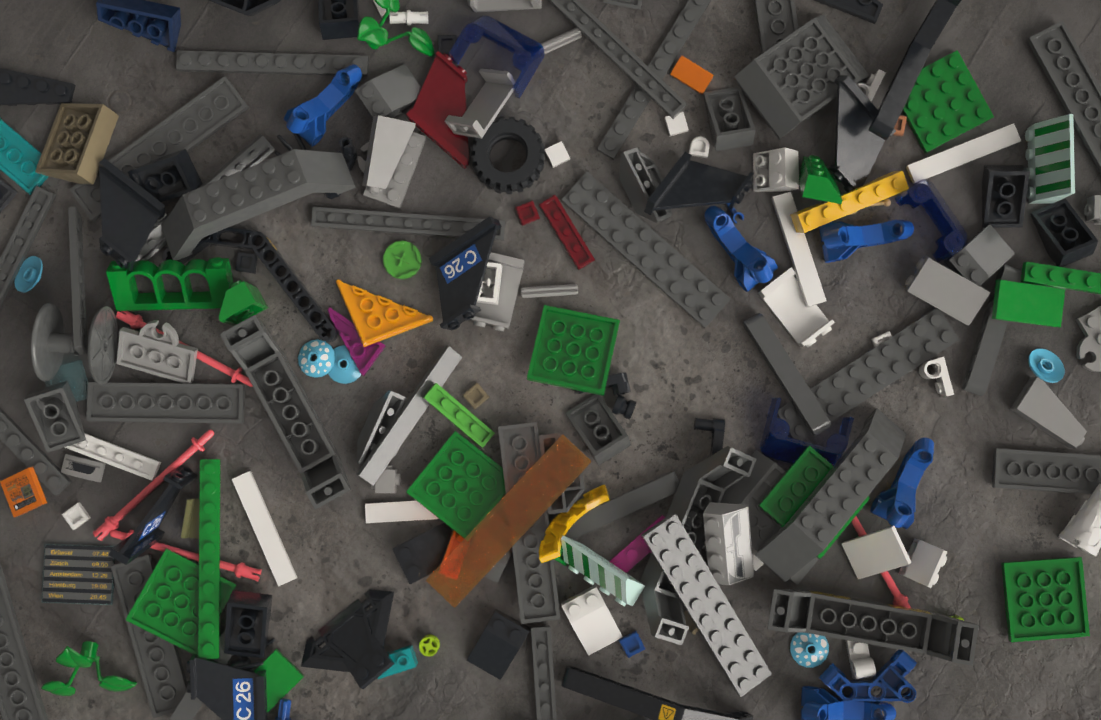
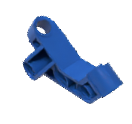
[284,64,362,147]
[704,205,778,292]
[819,220,914,263]
[870,438,934,529]
[819,650,917,703]
[801,686,896,720]

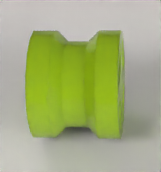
[419,634,440,657]

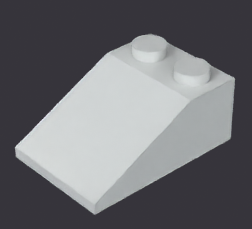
[561,585,623,656]

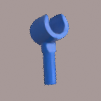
[726,203,744,224]

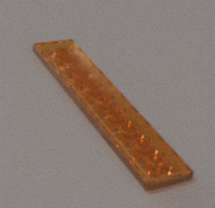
[426,434,592,608]

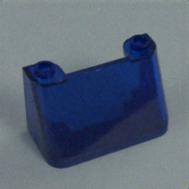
[895,180,968,262]

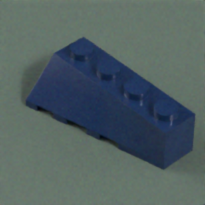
[96,0,181,52]

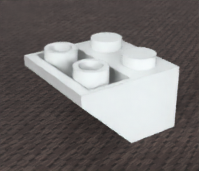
[753,148,799,192]
[477,262,503,305]
[898,538,947,588]

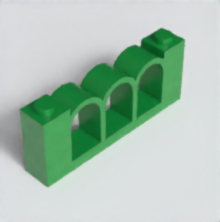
[106,257,234,311]

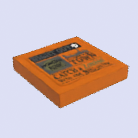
[0,467,47,517]

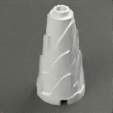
[1058,484,1101,557]

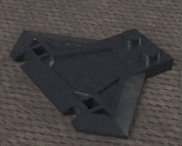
[301,589,394,689]

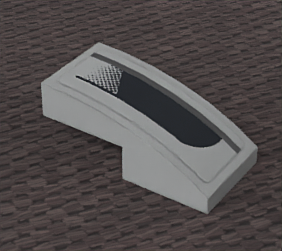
[61,454,106,482]

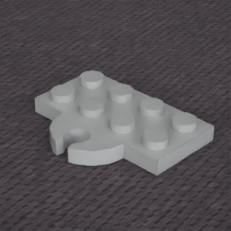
[357,132,427,209]
[1076,305,1101,372]
[116,320,198,384]

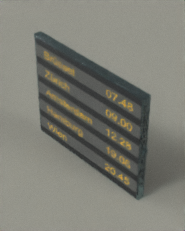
[41,543,115,605]

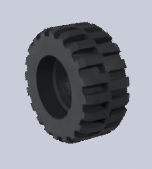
[470,116,545,194]

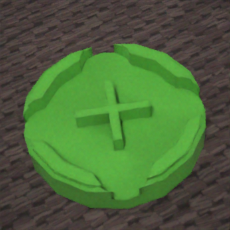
[383,240,422,279]

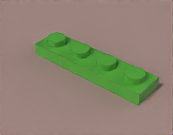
[423,383,495,448]

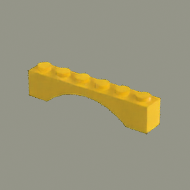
[790,171,909,233]

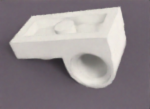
[856,69,886,102]
[919,357,954,397]
[846,640,876,680]

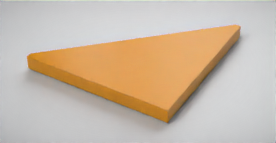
[336,280,433,347]

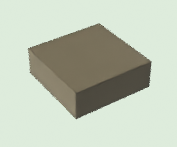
[463,383,490,409]

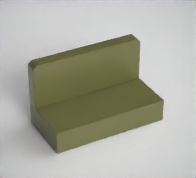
[181,498,200,539]

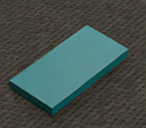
[0,118,49,195]

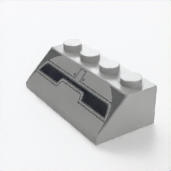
[703,502,754,585]

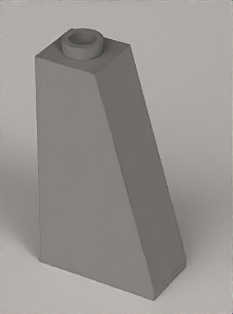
[362,115,416,192]
[1010,376,1087,448]

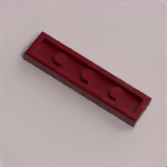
[539,195,595,270]

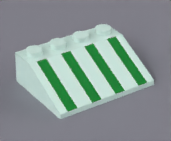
[1025,114,1075,204]
[561,535,645,606]

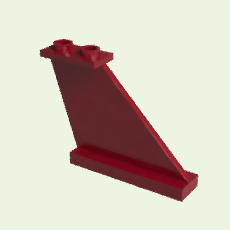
[406,51,470,169]

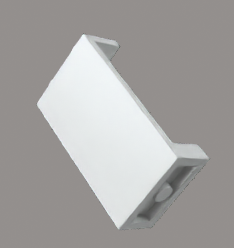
[758,267,835,348]

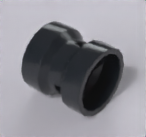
[612,395,637,420]

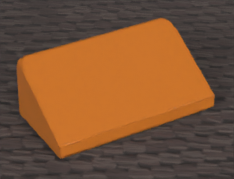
[670,55,714,94]

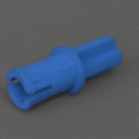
[275,698,291,720]

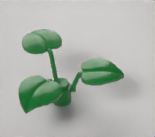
[357,0,435,57]
[41,641,137,696]

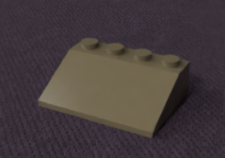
[35,103,119,185]

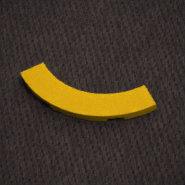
[539,485,610,563]

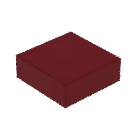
[515,200,540,226]

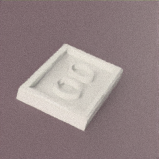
[842,526,911,579]

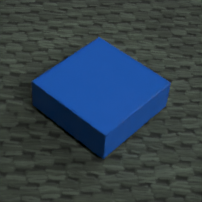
[619,631,645,658]

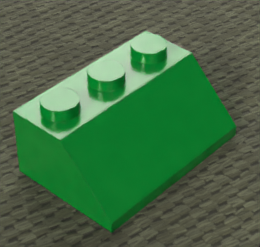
[799,155,843,204]
[219,280,269,326]

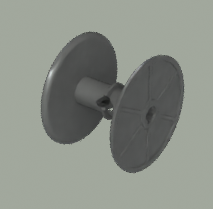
[31,303,118,385]

